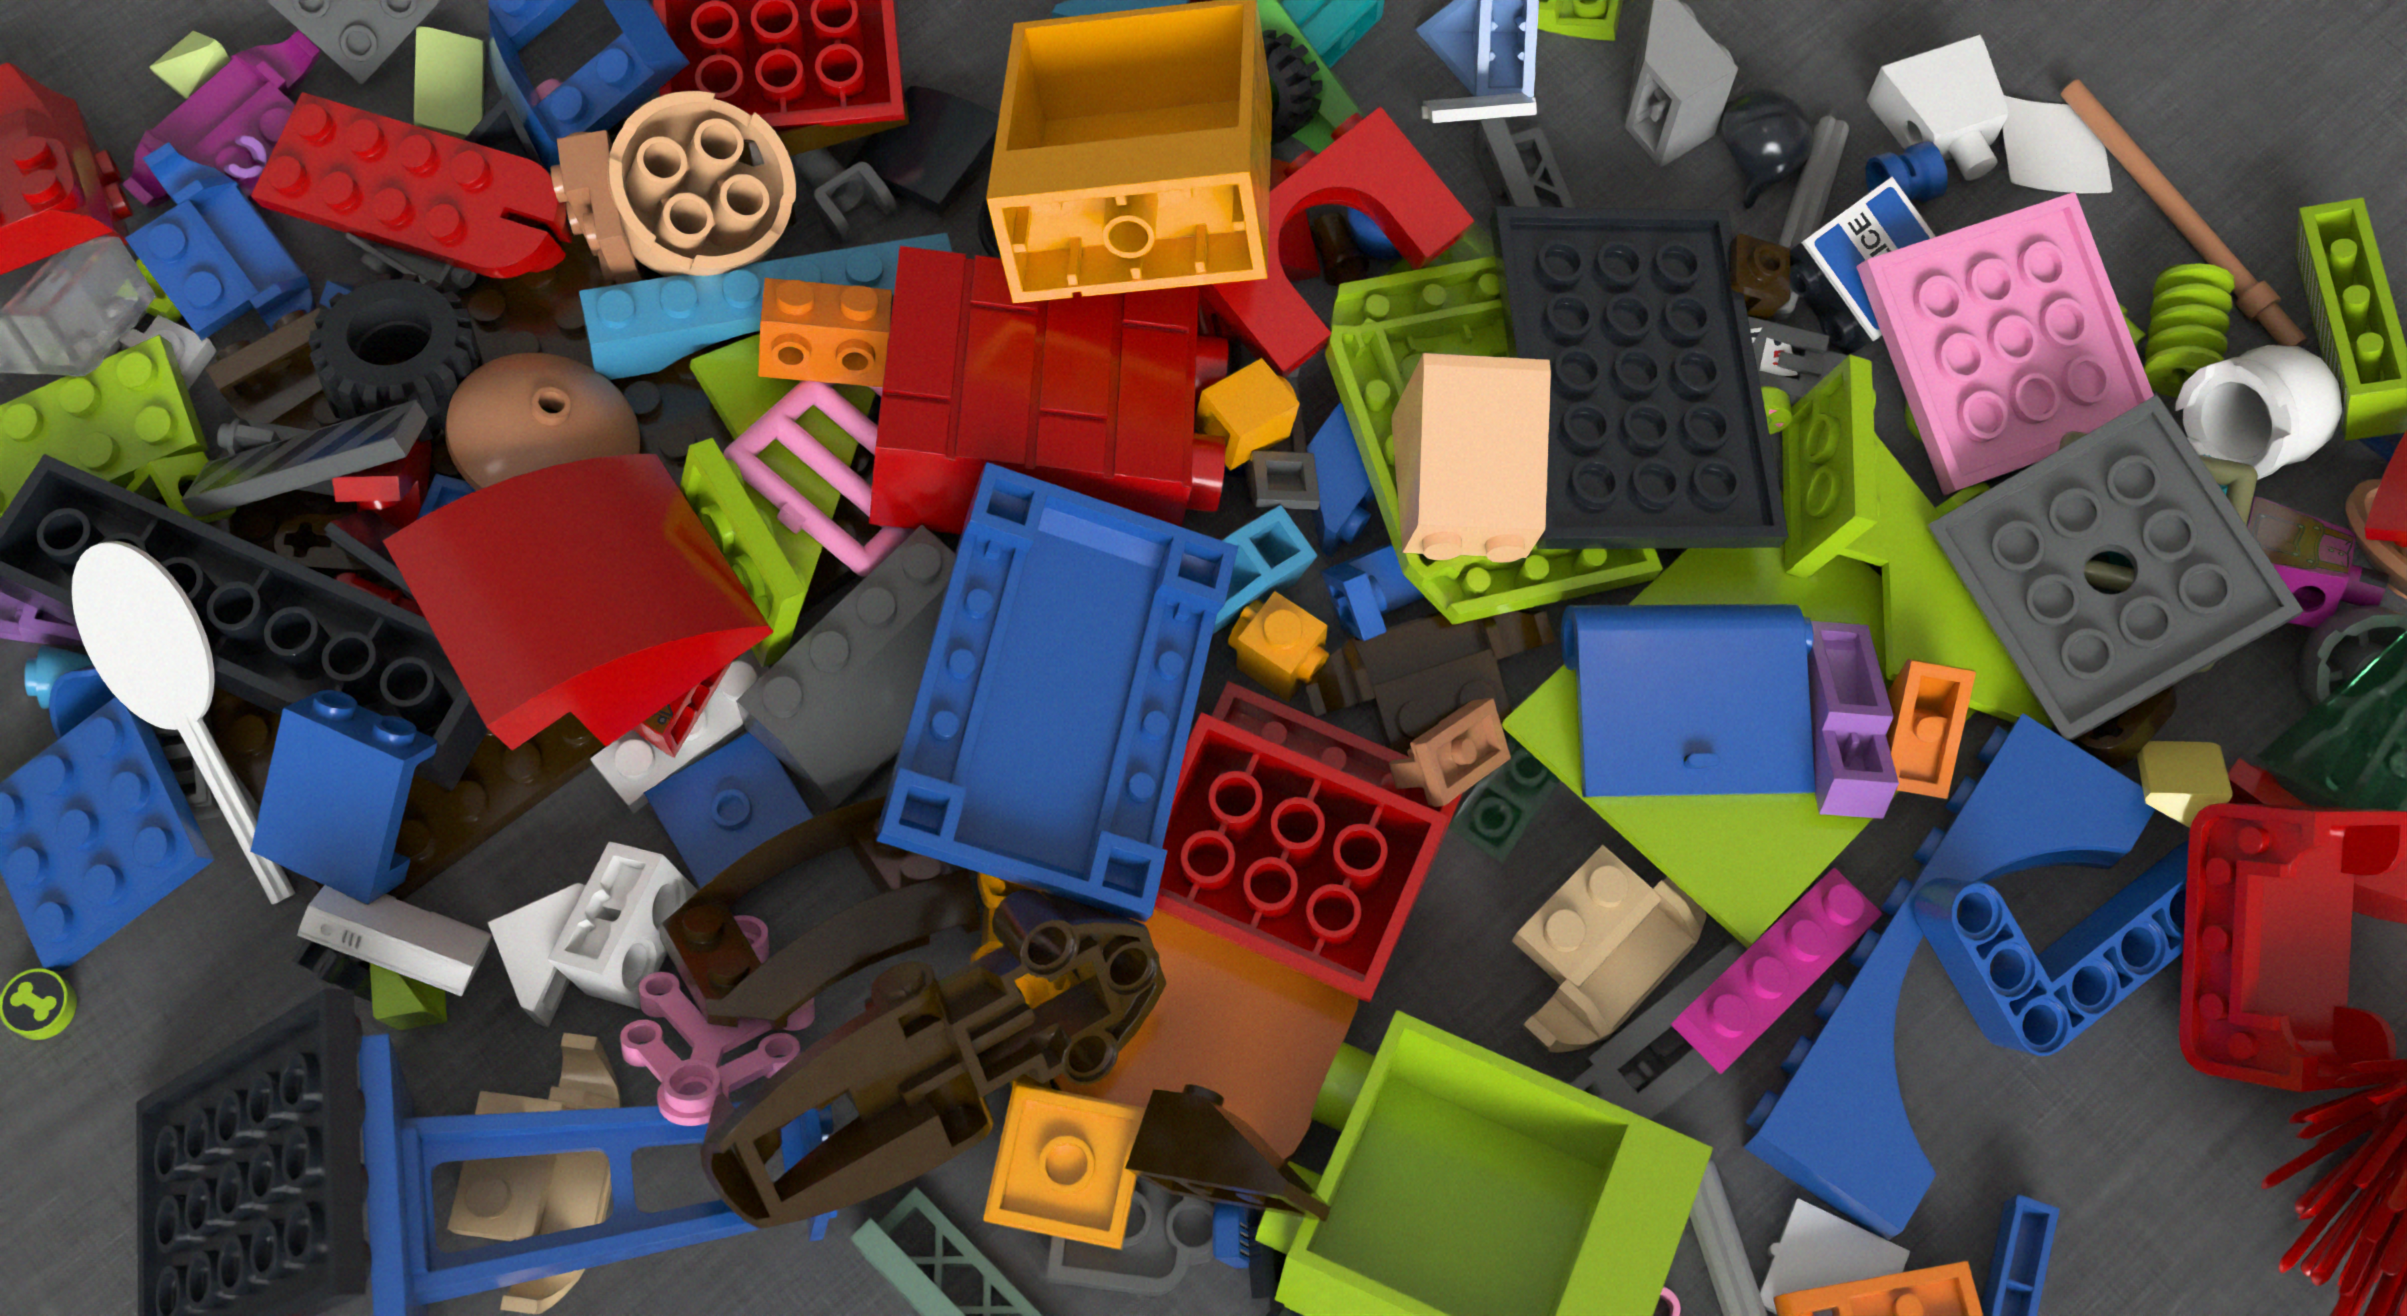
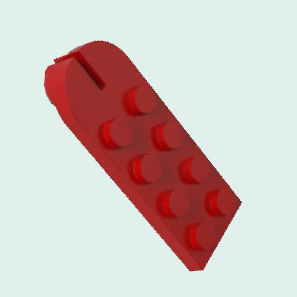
[251,92,573,278]

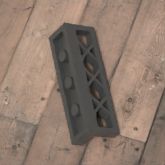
[1474,117,1575,207]

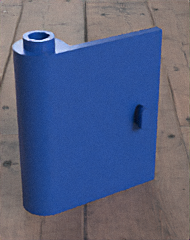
[1561,604,1816,797]

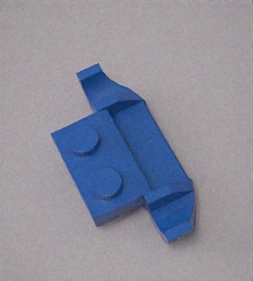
[125,142,315,341]

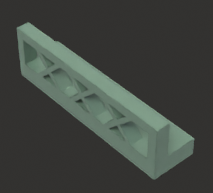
[850,1187,1042,1316]

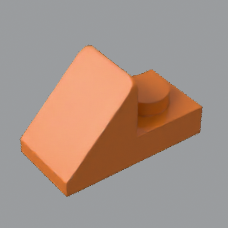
[1887,658,1976,799]

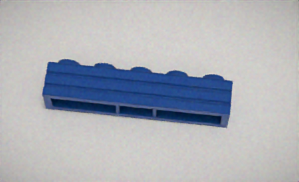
[1981,1194,2060,1316]

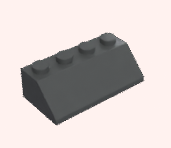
[736,525,955,809]

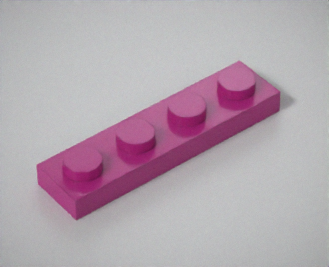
[1671,867,1883,1075]

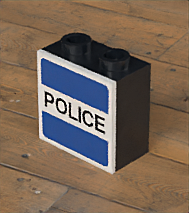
[1790,177,1936,355]

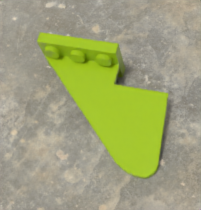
[680,333,875,668]
[1782,354,2053,729]

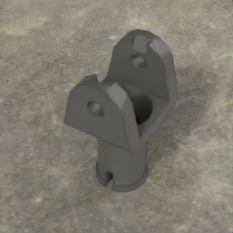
[794,147,897,245]

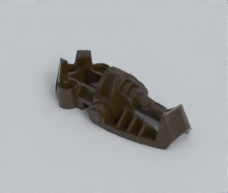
[700,889,1167,1229]

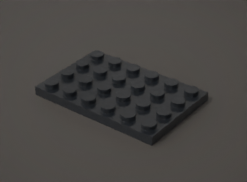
[1489,206,1789,549]
[136,988,372,1316]

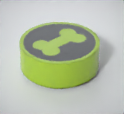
[0,968,77,1040]

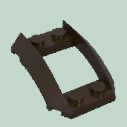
[659,796,980,1031]

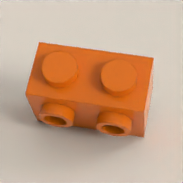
[758,278,892,387]

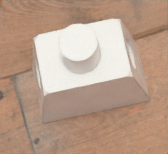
[1867,35,2008,180]

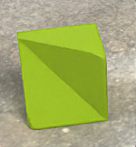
[370,963,447,1030]

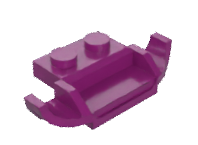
[122,29,321,208]

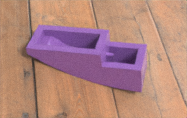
[1807,621,1899,819]

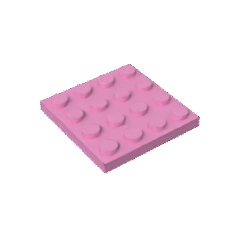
[1856,192,2154,496]

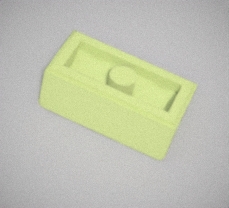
[414,26,485,140]

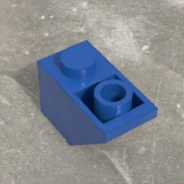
[1306,402,1375,558]

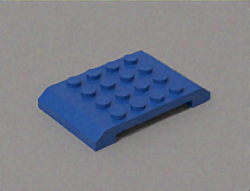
[876,462,1239,922]

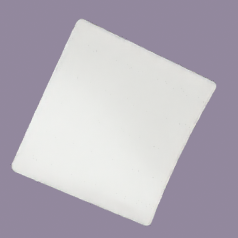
[2002,95,2112,193]

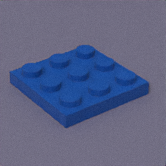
[0,697,215,972]

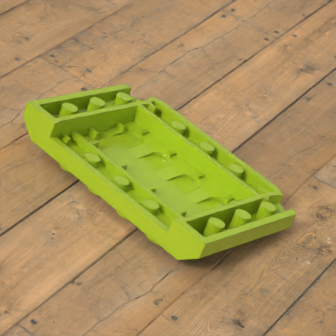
[1325,256,1663,625]

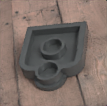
[1045,1175,1215,1296]

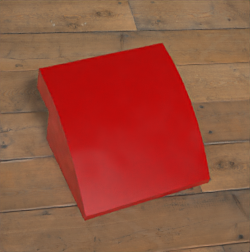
[653,0,905,132]
[383,454,774,751]
[1154,681,1464,1003]

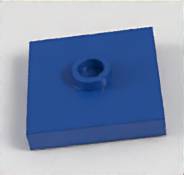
[643,732,813,889]

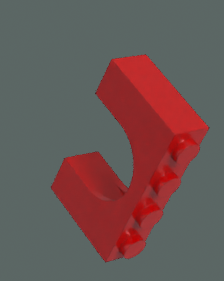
[1196,106,1474,378]

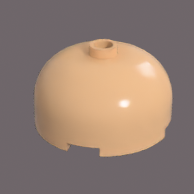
[607,91,796,277]

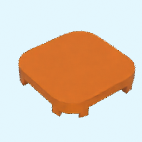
[1053,909,1359,1163]

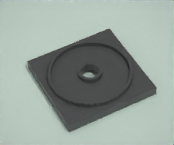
[1928,395,2303,742]

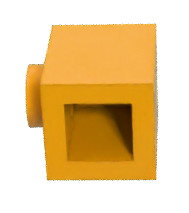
[1194,358,1300,471]

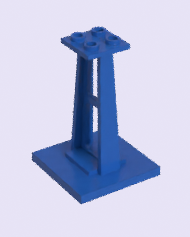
[358,1033,837,1316]

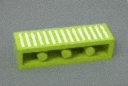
[2295,197,2407,441]

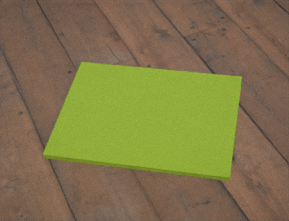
[1502,492,1977,949]

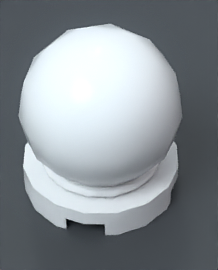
[2176,345,2343,480]

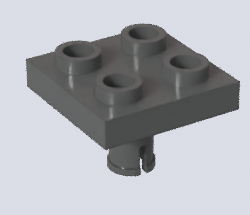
[267,0,441,85]

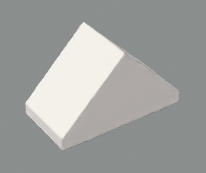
[488,883,586,1028]

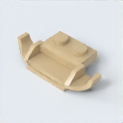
[1512,845,1706,1053]
[447,1033,623,1314]

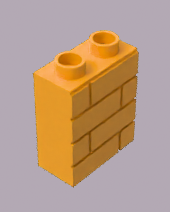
[986,0,1272,303]

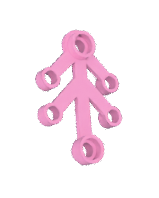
[620,915,815,1126]

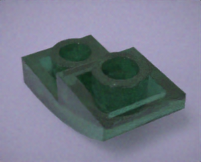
[1448,735,1561,864]

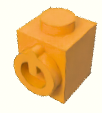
[1228,591,1329,702]

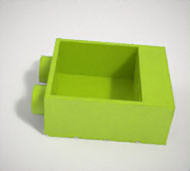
[1255,1010,1713,1316]

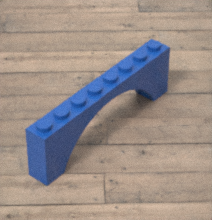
[1743,713,2155,1240]

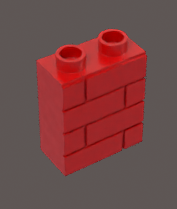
[869,246,1228,534]

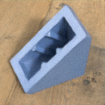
[1415,0,1539,97]

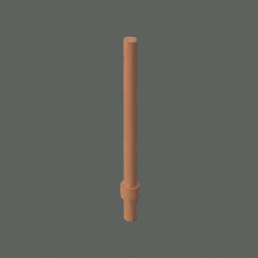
[2061,79,2308,347]

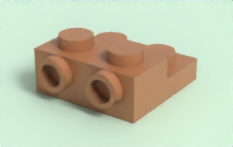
[551,130,646,285]

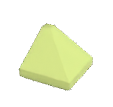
[149,31,230,100]

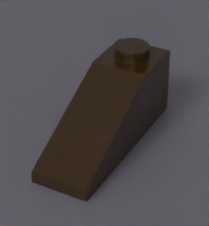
[1125,1084,1331,1222]

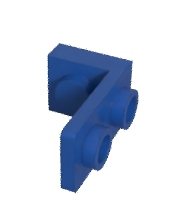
[1321,542,1425,641]

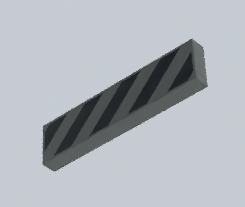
[181,400,428,517]

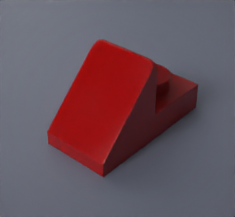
[332,438,432,529]

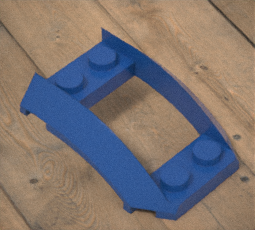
[489,0,690,173]

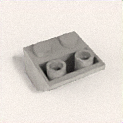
[1625,0,1738,168]

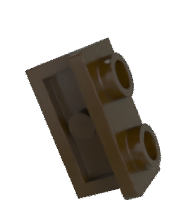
[205,308,322,423]

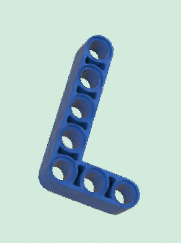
[1915,840,2189,1056]

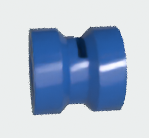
[1865,141,1948,203]

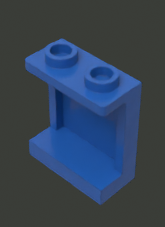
[250,690,438,904]

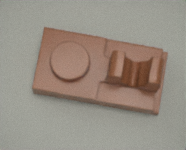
[1389,698,1511,807]

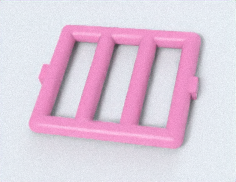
[723,352,916,577]

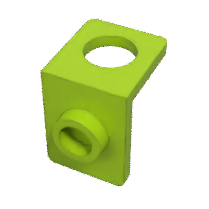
[126,451,236,523]

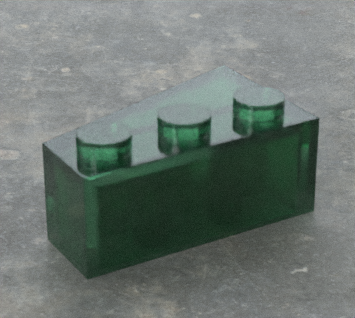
[2256,632,2407,811]

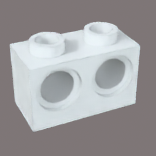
[547,841,698,1009]

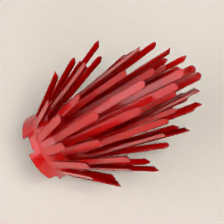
[2261,1058,2407,1316]

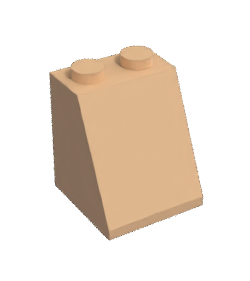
[1391,353,1551,563]

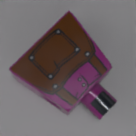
[2247,496,2389,628]

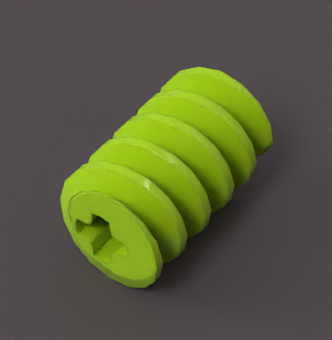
[2143,263,2235,398]

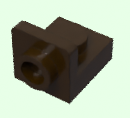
[1730,234,1790,321]

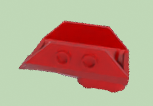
[0,62,134,275]

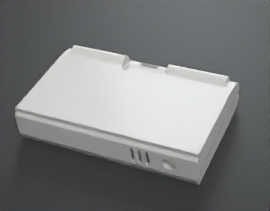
[297,885,493,996]

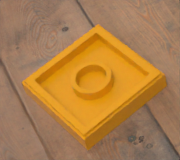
[983,1082,1146,1250]

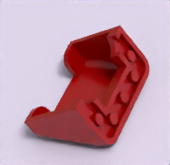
[2179,803,2407,1092]

